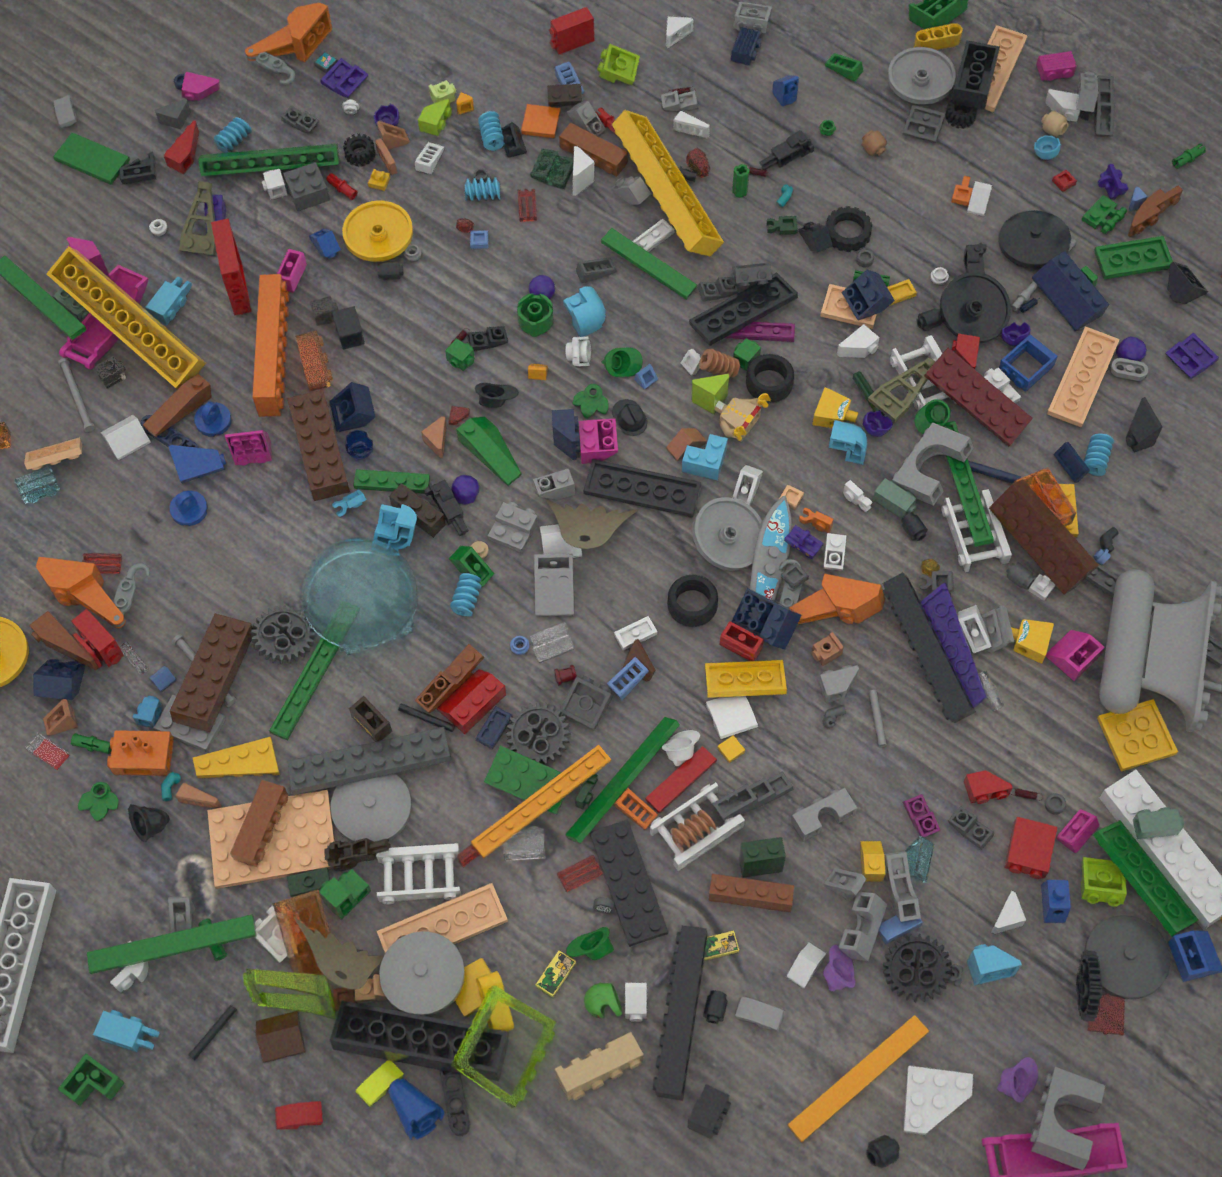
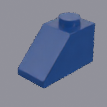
[309,228,341,259]

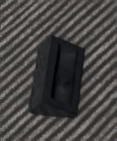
[501,122,527,158]

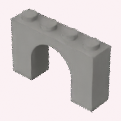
[892,423,974,506]
[1030,1067,1105,1170]

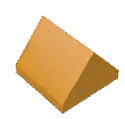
[456,92,474,115]
[528,363,548,380]

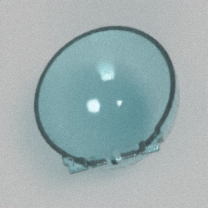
[302,537,418,656]

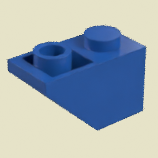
[772,75,799,107]

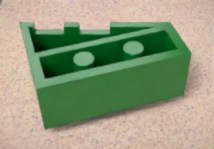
[909,0,968,29]

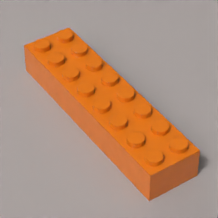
[253,274,289,417]

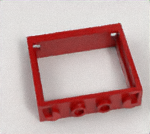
[211,218,252,316]

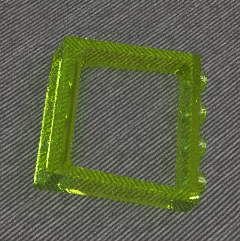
[243,968,336,1019]
[451,985,556,1108]

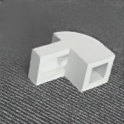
[110,941,149,993]

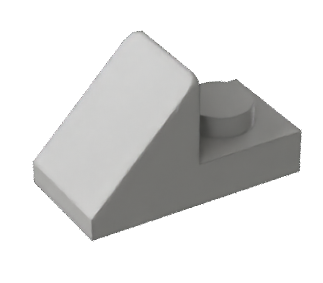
[824,868,866,901]
[168,897,195,933]

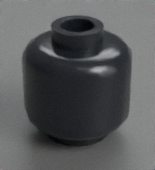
[866,1135,900,1168]

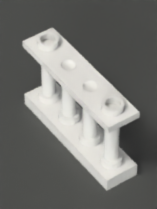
[890,335,957,411]
[941,489,1012,572]
[650,783,745,871]
[376,843,461,904]

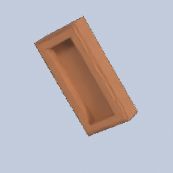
[376,138,397,175]

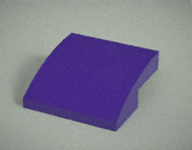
[320,58,369,98]
[1166,333,1219,379]

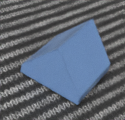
[1129,187,1148,211]
[634,364,658,389]
[149,666,176,692]

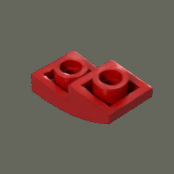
[275,1101,323,1130]

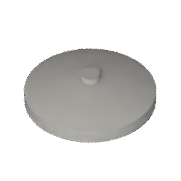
[888,47,956,104]
[692,497,762,571]
[330,773,412,842]
[379,931,465,1016]

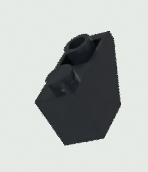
[798,222,833,253]

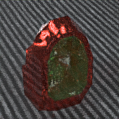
[686,148,711,177]

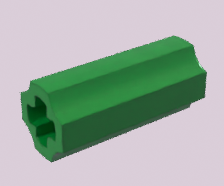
[732,164,750,198]

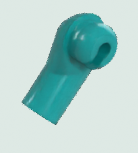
[776,184,794,208]
[161,772,181,801]

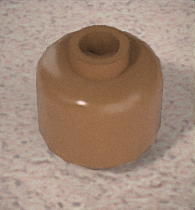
[862,130,887,156]

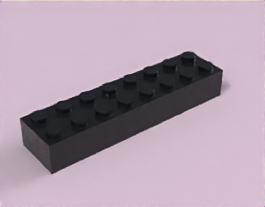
[330,1000,509,1081]

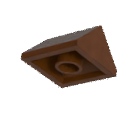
[256,1011,306,1063]

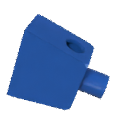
[1041,880,1071,923]

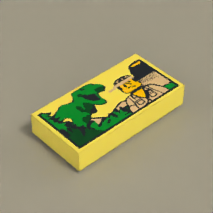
[704,931,739,961]
[536,951,576,997]

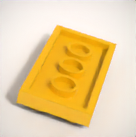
[705,660,787,698]

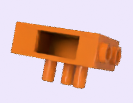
[107,730,174,776]

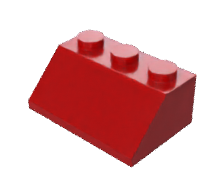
[437,669,506,735]

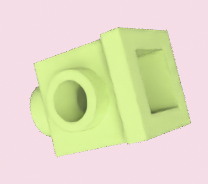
[428,80,456,103]

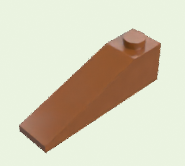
[143,374,212,437]
[29,611,99,670]

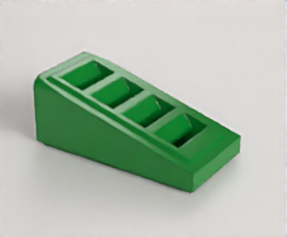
[825,53,863,81]

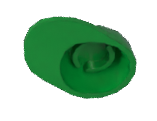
[914,399,951,434]

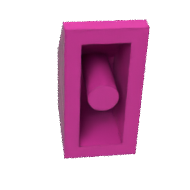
[181,72,220,101]

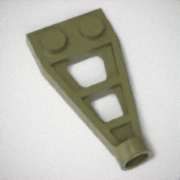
[179,181,216,256]
[868,357,935,423]

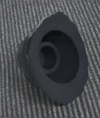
[128,804,170,842]

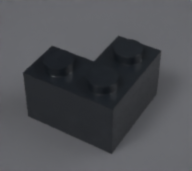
[687,1084,731,1139]

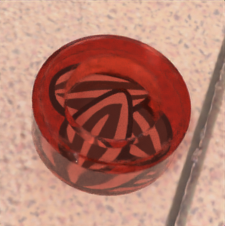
[456,218,474,233]

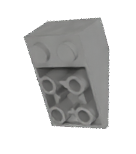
[534,554,574,616]

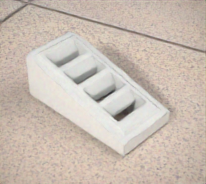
[674,111,710,138]
[415,142,444,175]

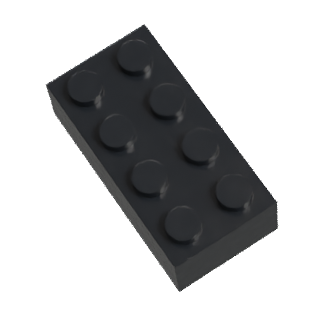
[951,40,1000,110]

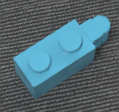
[146,277,192,325]
[93,1010,160,1052]

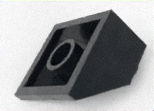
[1167,262,1208,304]
[1126,397,1163,453]

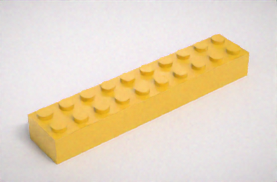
[612,110,724,257]
[47,246,206,389]

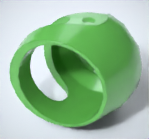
[584,983,623,1019]

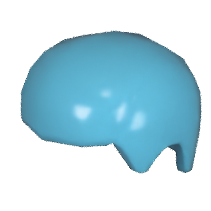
[1034,135,1061,160]

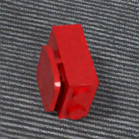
[71,609,124,668]

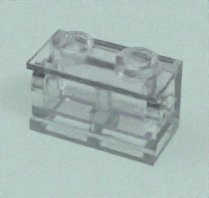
[503,826,545,861]

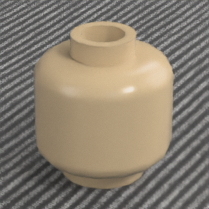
[1041,111,1068,137]

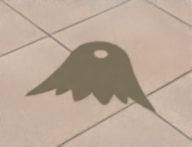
[546,499,639,549]
[293,917,384,989]

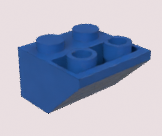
[1168,930,1222,982]

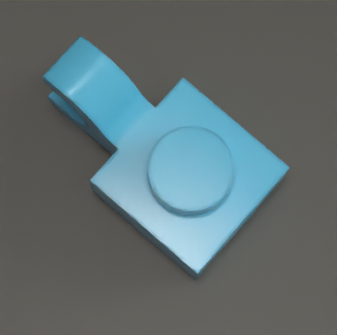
[332,490,366,517]

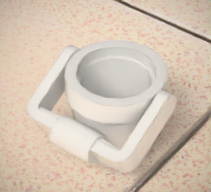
[566,337,591,366]

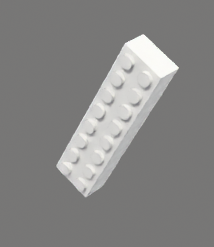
[1099,770,1222,930]
[0,878,56,1053]

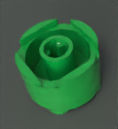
[517,293,554,337]

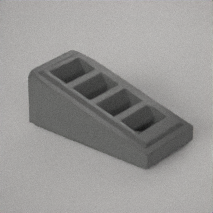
[576,257,617,283]

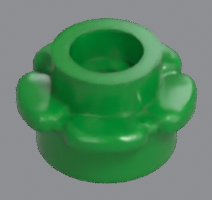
[819,120,836,136]

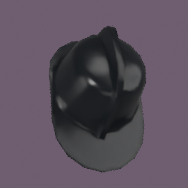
[475,383,519,408]
[612,399,648,436]

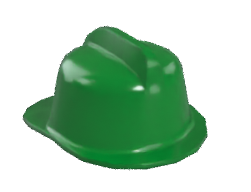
[601,347,643,377]
[566,927,614,960]

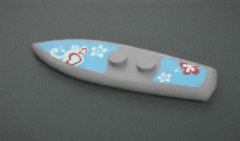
[750,496,792,601]

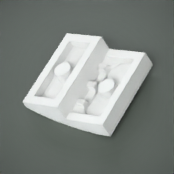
[706,696,758,739]

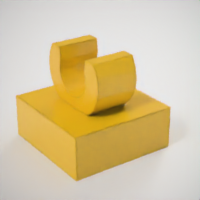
[368,169,390,191]

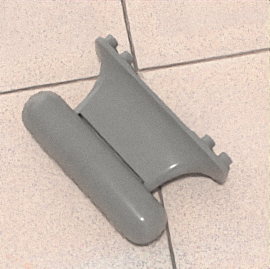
[1099,569,1222,733]

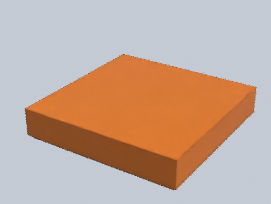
[521,104,561,138]

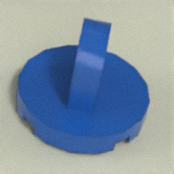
[194,401,232,437]
[170,490,208,526]

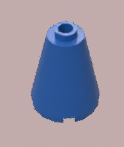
[388,1079,444,1140]

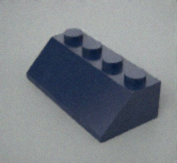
[1032,251,1109,331]

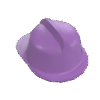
[823,945,856,991]
[997,1057,1038,1102]

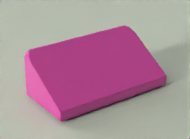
[1056,809,1099,853]

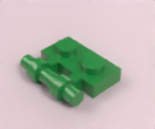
[1081,195,1127,234]

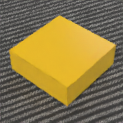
[717,735,745,763]

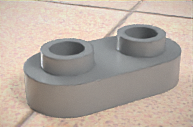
[1110,358,1148,381]

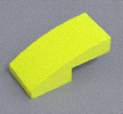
[355,1060,404,1107]

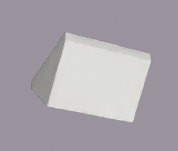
[573,146,594,196]
[100,415,151,461]
[540,524,582,558]

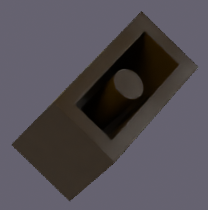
[547,84,582,107]
[349,696,392,742]

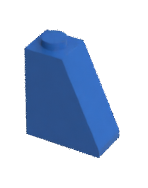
[168,445,226,483]

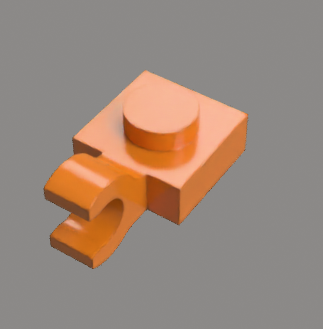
[951,176,973,206]
[799,508,834,533]

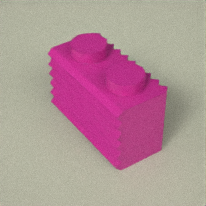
[1036,51,1077,81]
[277,249,307,293]

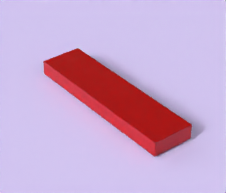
[645,746,717,814]

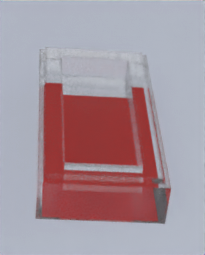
[25,733,70,770]

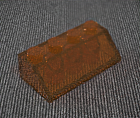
[273,890,339,984]

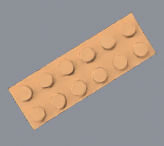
[985,25,1028,112]
[1047,326,1120,428]
[377,883,508,953]

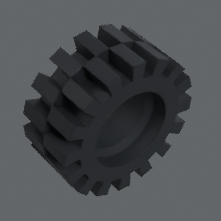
[945,99,978,129]
[343,134,375,167]

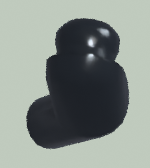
[1100,527,1119,553]

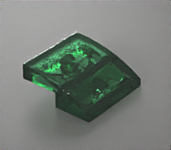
[530,149,574,189]

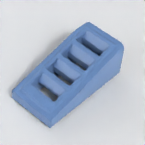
[555,62,584,94]
[607,657,649,700]

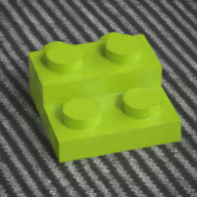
[597,43,640,86]
[1081,857,1127,907]

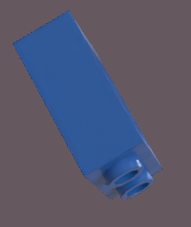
[999,334,1058,392]

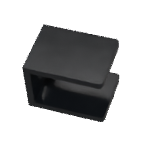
[332,306,365,350]

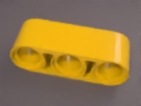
[914,24,963,50]
[476,971,514,1031]

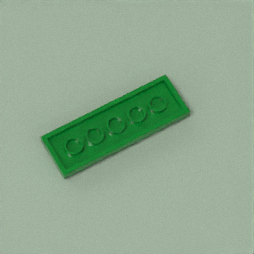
[1093,820,1198,937]

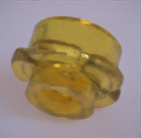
[921,559,940,576]

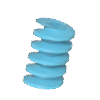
[478,111,504,151]
[214,117,252,153]
[465,177,500,201]
[1084,434,1114,476]
[450,573,481,617]

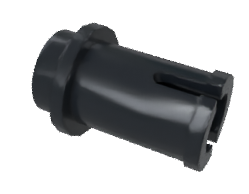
[678,166,697,182]

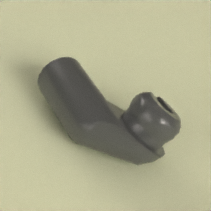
[822,705,846,728]

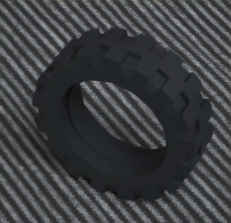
[825,206,872,252]

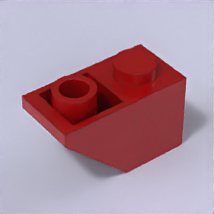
[964,770,1013,804]

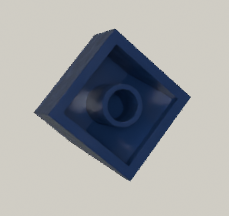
[330,382,376,432]

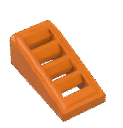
[613,788,658,830]

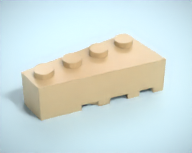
[555,1032,644,1101]

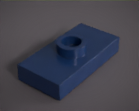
[1053,442,1090,483]
[475,706,513,749]

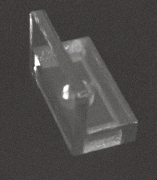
[529,622,574,663]

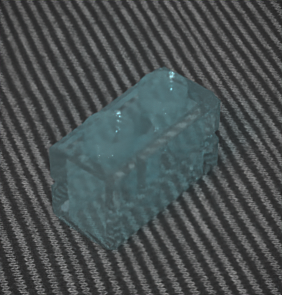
[14,466,61,504]

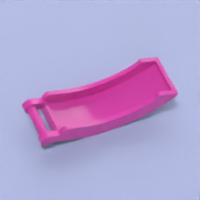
[59,265,148,370]
[981,1123,1128,1177]

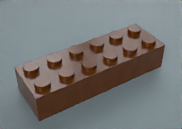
[287,389,350,501]
[989,479,1099,594]
[170,613,253,732]

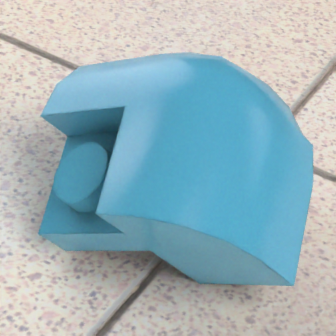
[563,286,606,337]
[829,420,867,465]
[372,504,417,552]

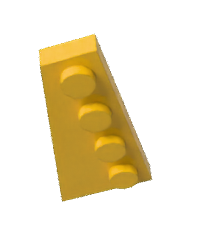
[193,737,280,778]

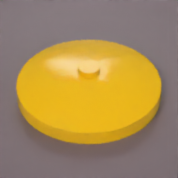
[342,201,413,262]
[0,617,29,687]

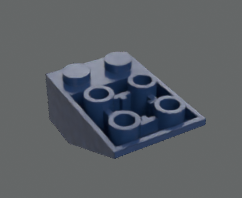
[731,588,802,650]

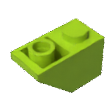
[418,99,452,136]

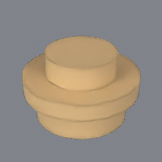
[470,541,489,559]

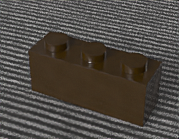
[389,483,446,538]

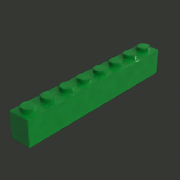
[198,144,340,176]

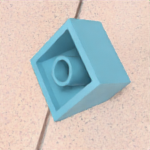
[967,944,1022,985]

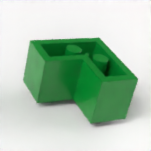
[319,869,371,920]
[58,1053,124,1107]

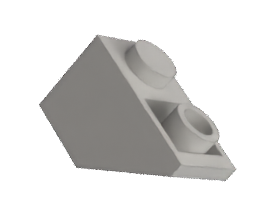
[566,101,606,136]
[611,176,651,205]
[533,468,575,500]
[819,665,859,703]

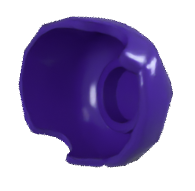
[374,104,400,127]
[529,275,555,299]
[1001,322,1031,346]
[1116,337,1147,362]
[862,411,893,437]
[451,475,480,505]

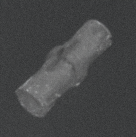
[979,671,1004,711]

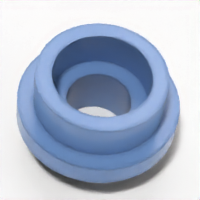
[1093,548,1111,566]
[510,636,530,655]

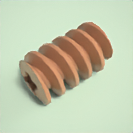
[699,349,740,378]
[671,810,716,852]

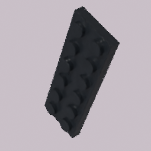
[689,273,798,346]
[583,459,701,518]
[590,820,668,947]

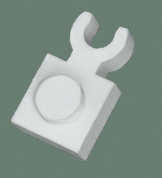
[843,480,872,512]

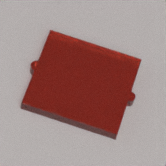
[1088,994,1125,1035]

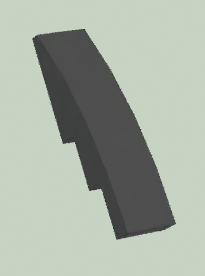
[1094,75,1115,137]
[712,771,793,820]

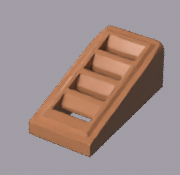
[176,783,221,809]

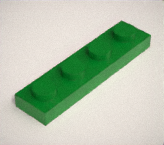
[353,469,430,494]

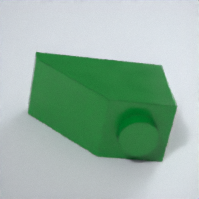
[449,545,495,587]

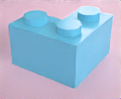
[682,434,728,480]

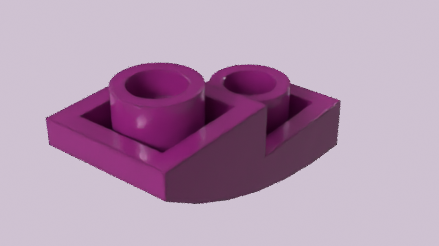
[903,794,940,838]

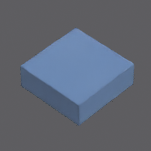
[470,230,488,249]

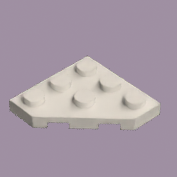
[903,1066,973,1135]

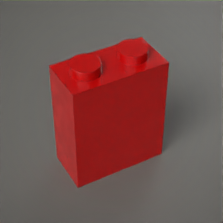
[549,7,595,55]
[1004,816,1057,879]

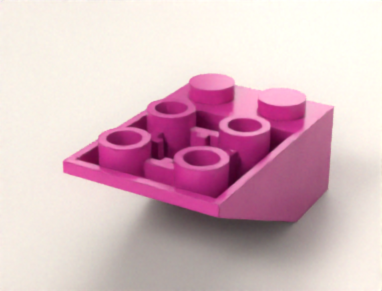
[225,430,272,465]

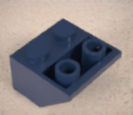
[842,269,895,320]
[552,409,580,460]
[33,659,85,700]

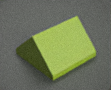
[691,374,729,414]

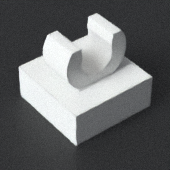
[681,349,701,375]
[1028,574,1055,601]

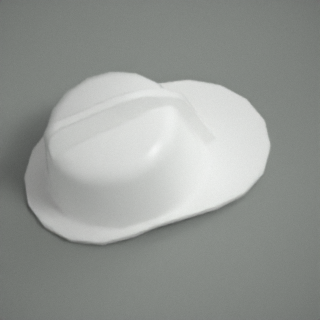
[662,730,700,766]

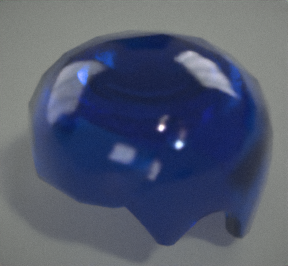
[345,430,373,460]

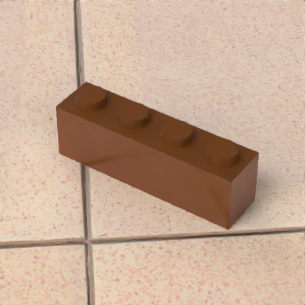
[559,123,628,176]
[230,780,288,867]
[709,874,794,912]

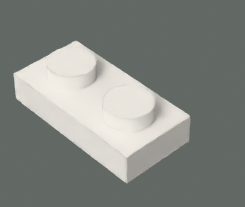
[614,616,657,651]

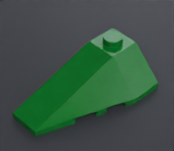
[456,416,522,486]

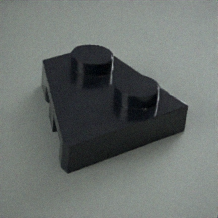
[120,152,156,185]

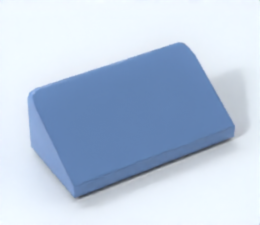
[878,915,923,945]

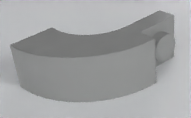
[885,851,921,922]

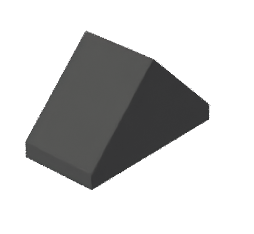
[155,98,191,129]

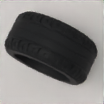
[746,354,794,403]
[667,574,718,627]

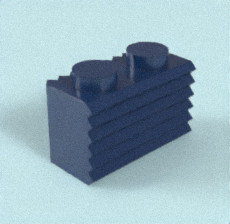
[731,27,762,66]

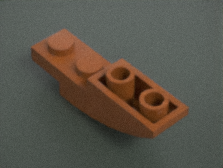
[1128,185,1183,237]
[415,644,485,713]

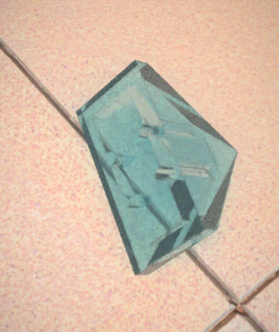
[905,836,934,883]

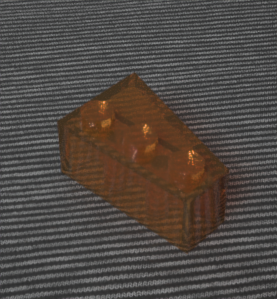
[295,330,333,391]
[1014,467,1076,526]

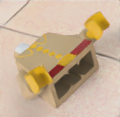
[714,393,771,442]

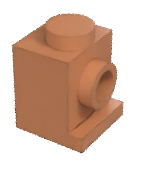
[811,632,844,666]

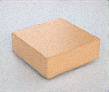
[779,485,804,510]

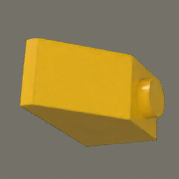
[860,841,885,882]

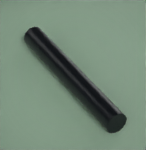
[398,703,455,732]
[188,1005,237,1061]

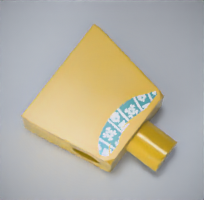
[812,387,859,428]
[1011,619,1054,664]

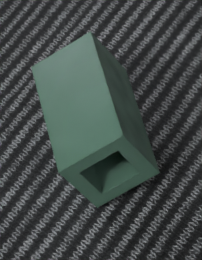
[53,289,89,322]
[873,478,917,519]
[1133,807,1184,839]

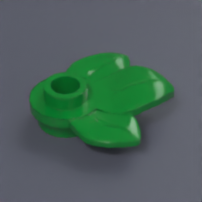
[573,384,608,419]
[78,782,119,821]

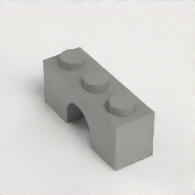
[1076,72,1098,112]
[791,788,857,842]
[839,891,887,961]

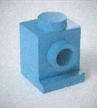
[133,696,163,728]

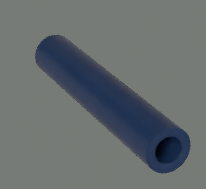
[968,460,1021,484]

